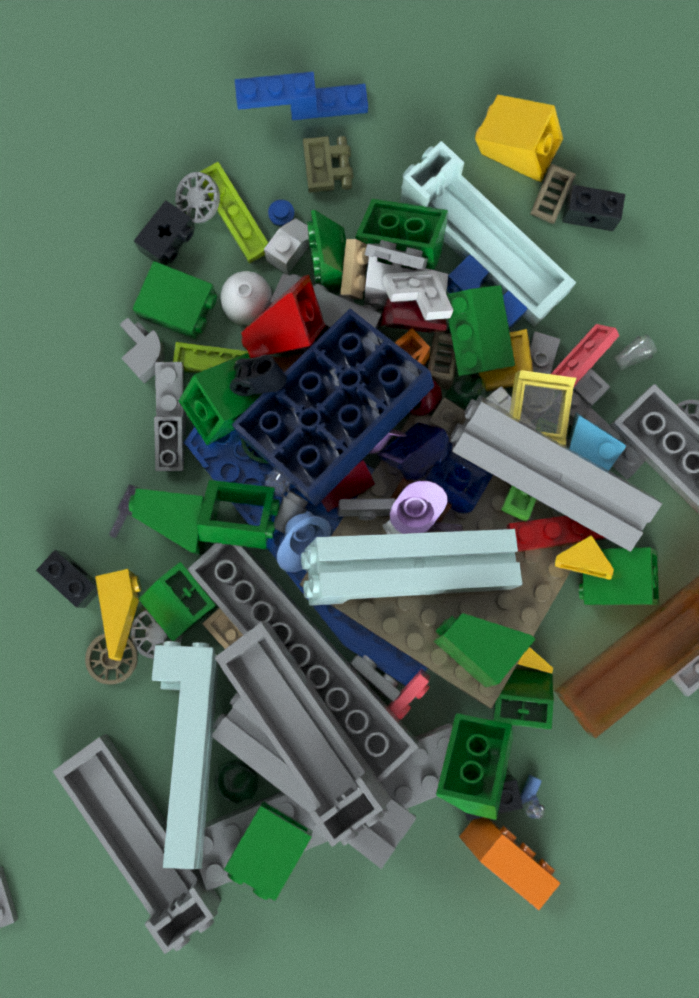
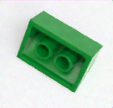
[355,199,448,270]
[446,285,516,376]
[436,713,513,820]

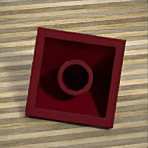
[379,297,447,333]

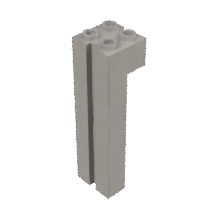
[450,395,662,552]
[214,622,392,847]
[211,692,416,869]
[52,734,221,954]

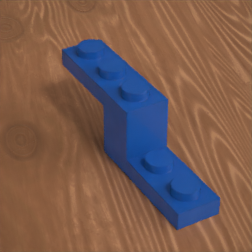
[234,71,368,120]

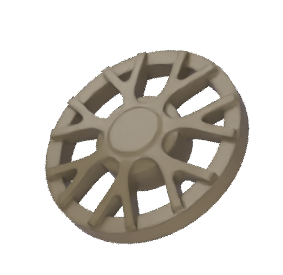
[85,633,138,685]

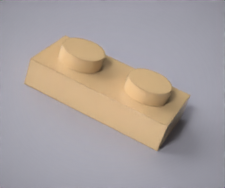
[340,239,369,299]
[202,608,243,649]

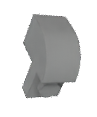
[120,318,165,384]

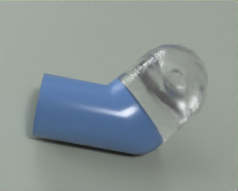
[520,774,545,819]

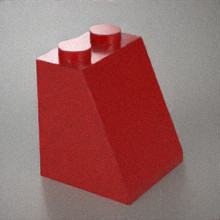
[241,275,326,358]

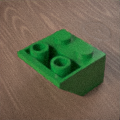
[139,562,217,641]
[492,669,554,730]

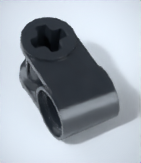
[230,355,287,396]

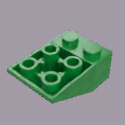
[307,210,346,291]

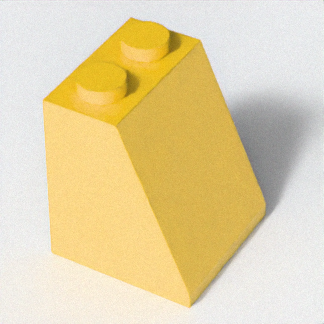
[475,95,563,182]

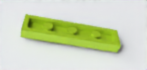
[199,162,268,264]

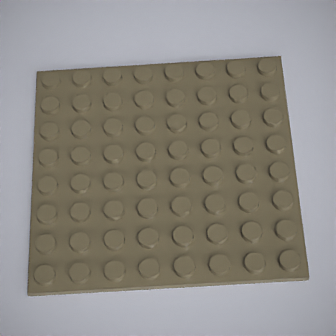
[299,414,577,709]

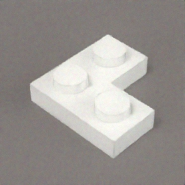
[382,270,453,320]

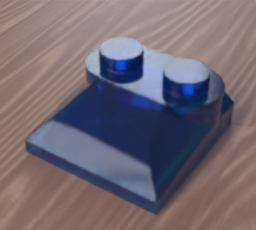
[377,422,450,480]
[424,442,493,514]

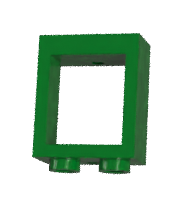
[197,480,280,549]

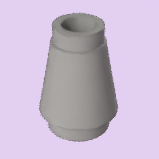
[274,491,308,534]

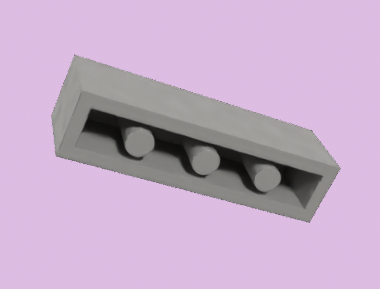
[270,273,381,332]

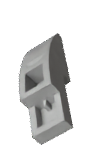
[154,362,186,471]

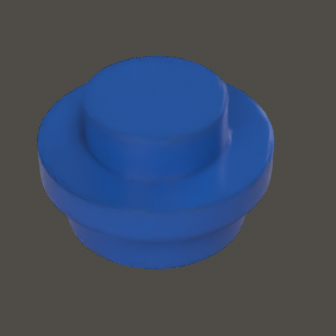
[268,200,294,226]

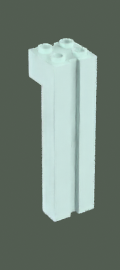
[400,141,576,327]
[301,529,522,606]
[152,641,219,869]

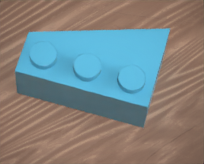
[566,412,626,471]

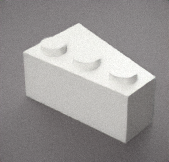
[364,256,448,309]

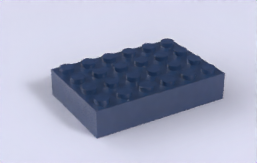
[232,308,434,506]

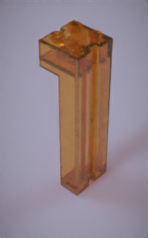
[554,575,699,739]

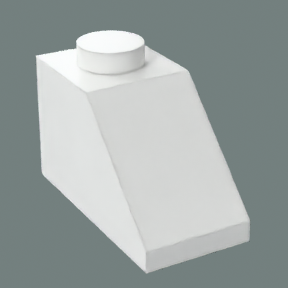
[264,218,309,275]

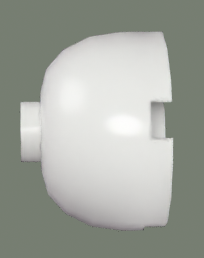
[220,271,273,326]

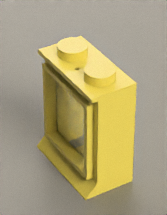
[509,370,576,445]

